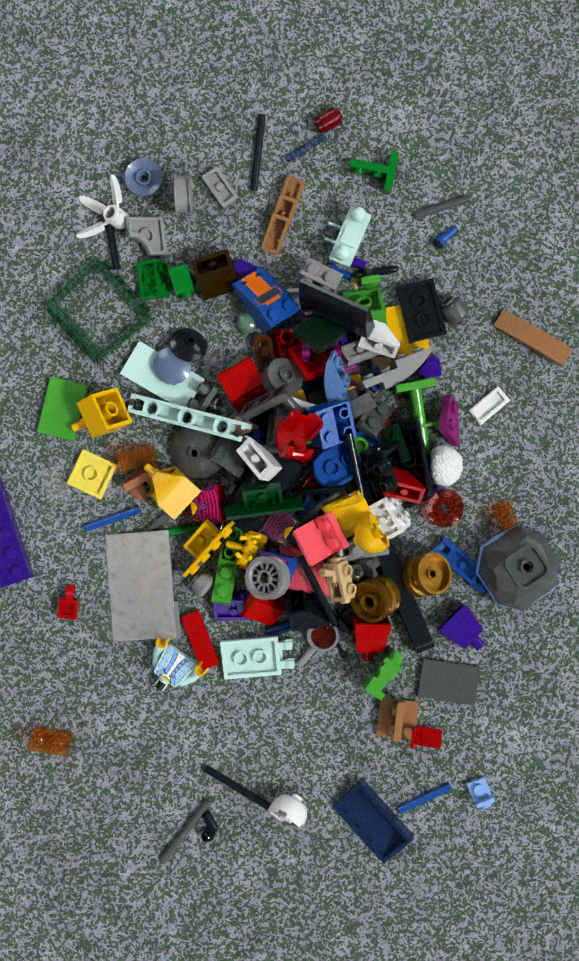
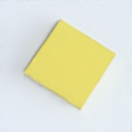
[66,449,117,500]

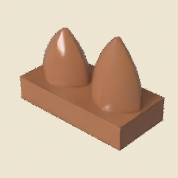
[123,463,160,502]

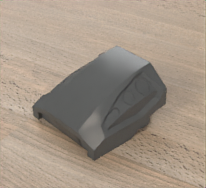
[208,427,247,481]

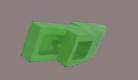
[211,526,243,605]

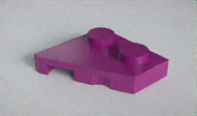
[438,395,459,446]

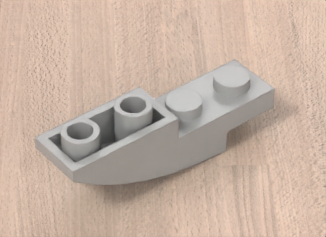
[358,346,431,391]

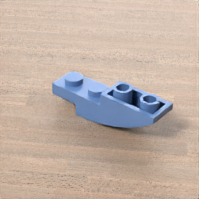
[324,350,356,424]

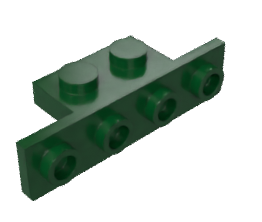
[225,482,304,520]

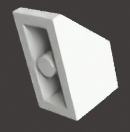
[358,320,400,359]
[236,437,282,481]

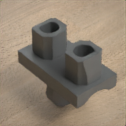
[186,382,220,414]
[348,556,380,581]

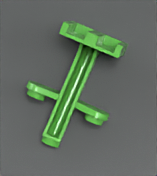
[393,378,439,454]

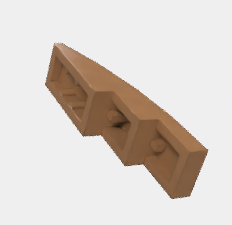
[261,175,306,255]
[494,310,573,366]

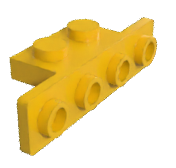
[182,519,235,578]

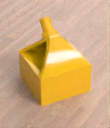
[71,387,133,438]
[144,464,201,520]

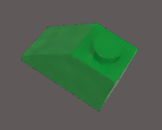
[168,264,195,299]

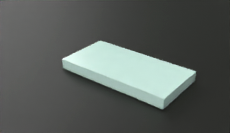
[120,341,205,408]

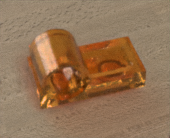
[115,444,158,473]

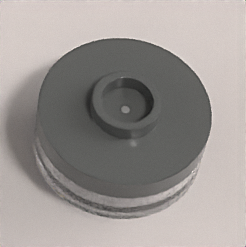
[262,358,303,397]

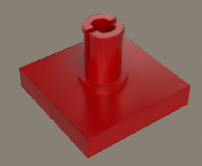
[287,343,331,382]

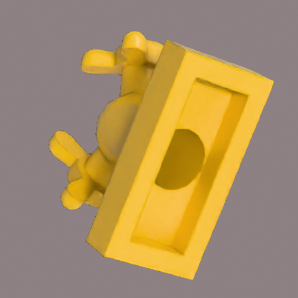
[226,531,268,569]

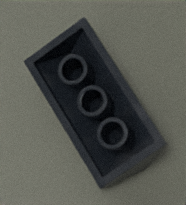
[390,416,434,497]

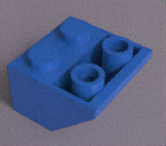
[305,400,357,449]

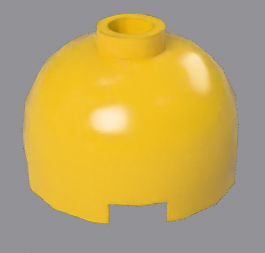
[353,513,390,554]

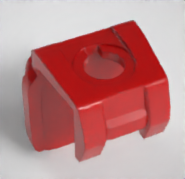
[275,410,323,461]

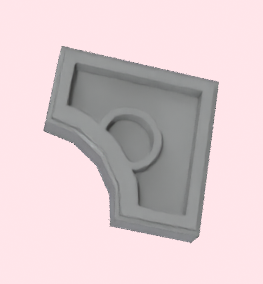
[125,217,167,256]

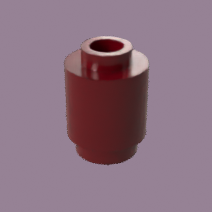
[313,107,343,134]

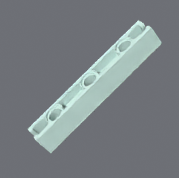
[127,393,252,443]

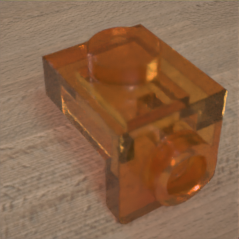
[491,500,517,530]

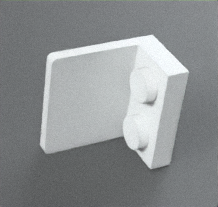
[369,496,411,540]

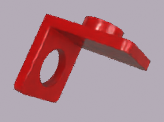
[410,725,442,749]

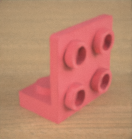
[292,511,349,566]

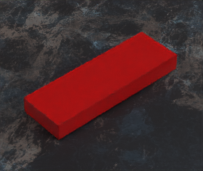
[181,610,220,670]

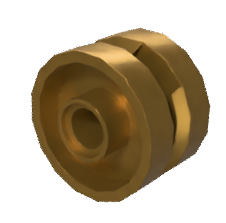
[402,552,452,598]
[351,574,401,623]

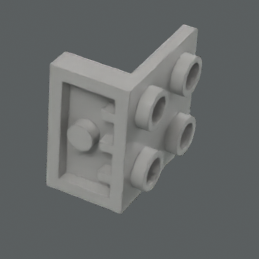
[299,258,343,293]

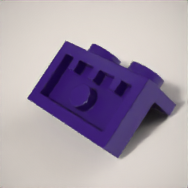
[214,589,251,621]

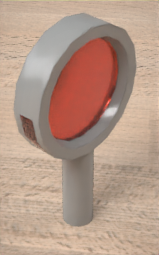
[297,624,340,667]

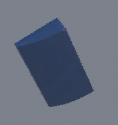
[332,778,413,864]

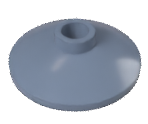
[124,158,163,197]

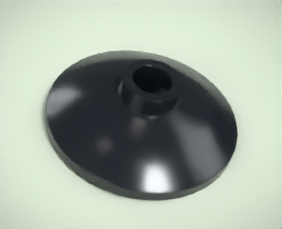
[170,328,208,362]

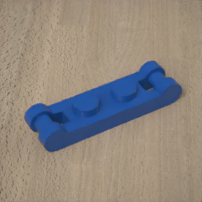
[431,536,486,595]

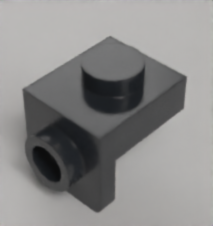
[337,604,357,635]

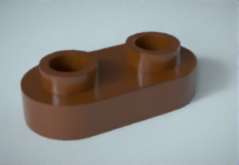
[253,334,275,373]

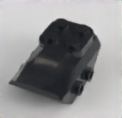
[224,444,305,533]

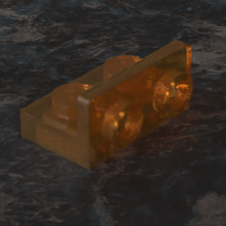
[27,727,73,756]

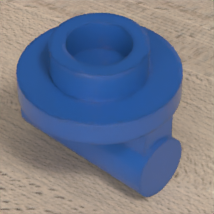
[249,428,267,445]

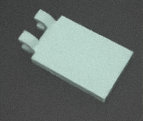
[220,635,295,680]

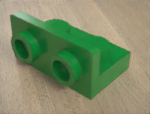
[136,258,171,301]

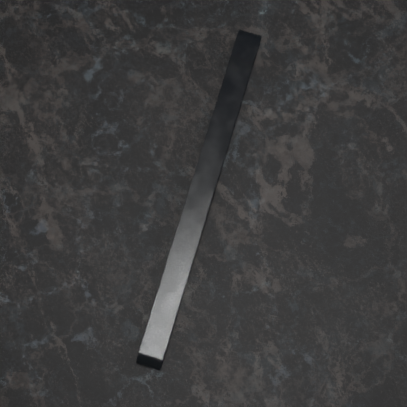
[305,384,435,654]

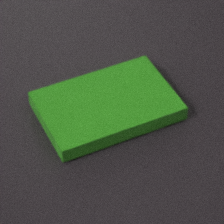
[37,376,88,441]

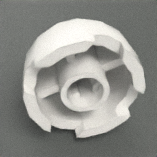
[268,793,307,830]

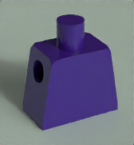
[438,604,485,651]

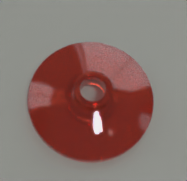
[425,489,464,527]

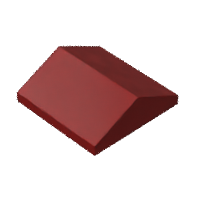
[241,592,286,626]

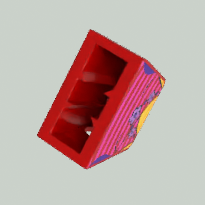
[182,485,227,523]

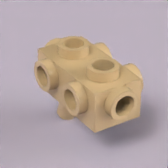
[319,556,357,604]

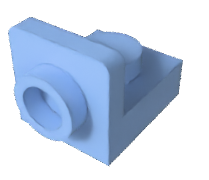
[466,776,495,809]

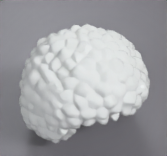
[430,445,463,486]

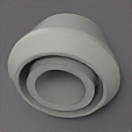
[191,573,215,598]

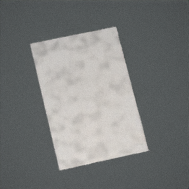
[105,530,177,642]

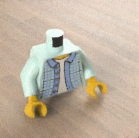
[152,634,209,691]

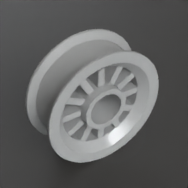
[174,173,193,216]
[245,556,290,600]

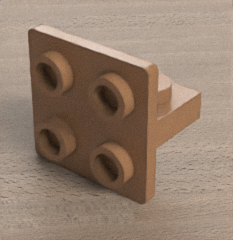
[376,697,419,742]

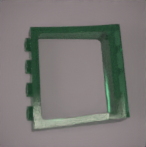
[43,257,154,364]

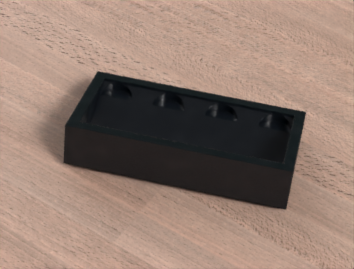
[299,278,375,339]

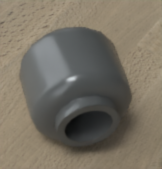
[441,296,469,325]

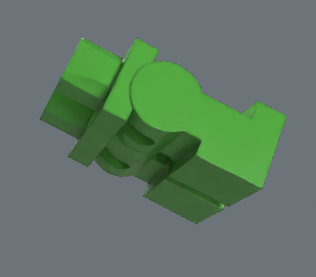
[362,648,405,701]

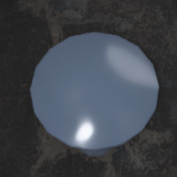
[153,347,192,385]

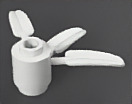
[76,174,129,238]

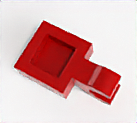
[57,584,79,620]

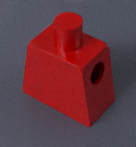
[351,616,392,661]

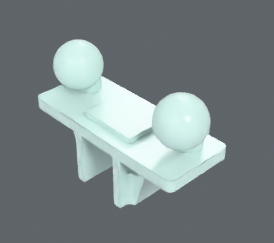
[324,207,371,268]

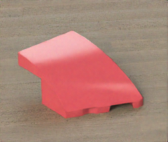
[279,543,330,596]

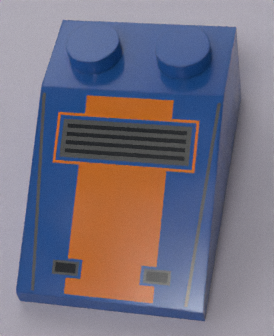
[232,267,300,334]

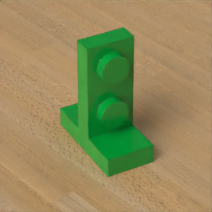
[349,151,399,194]

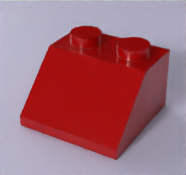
[216,356,270,414]

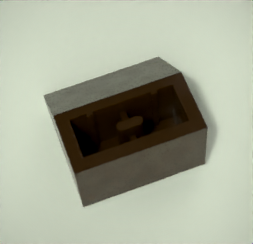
[191,249,238,301]

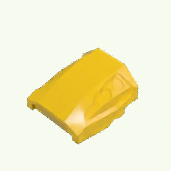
[320,490,372,539]

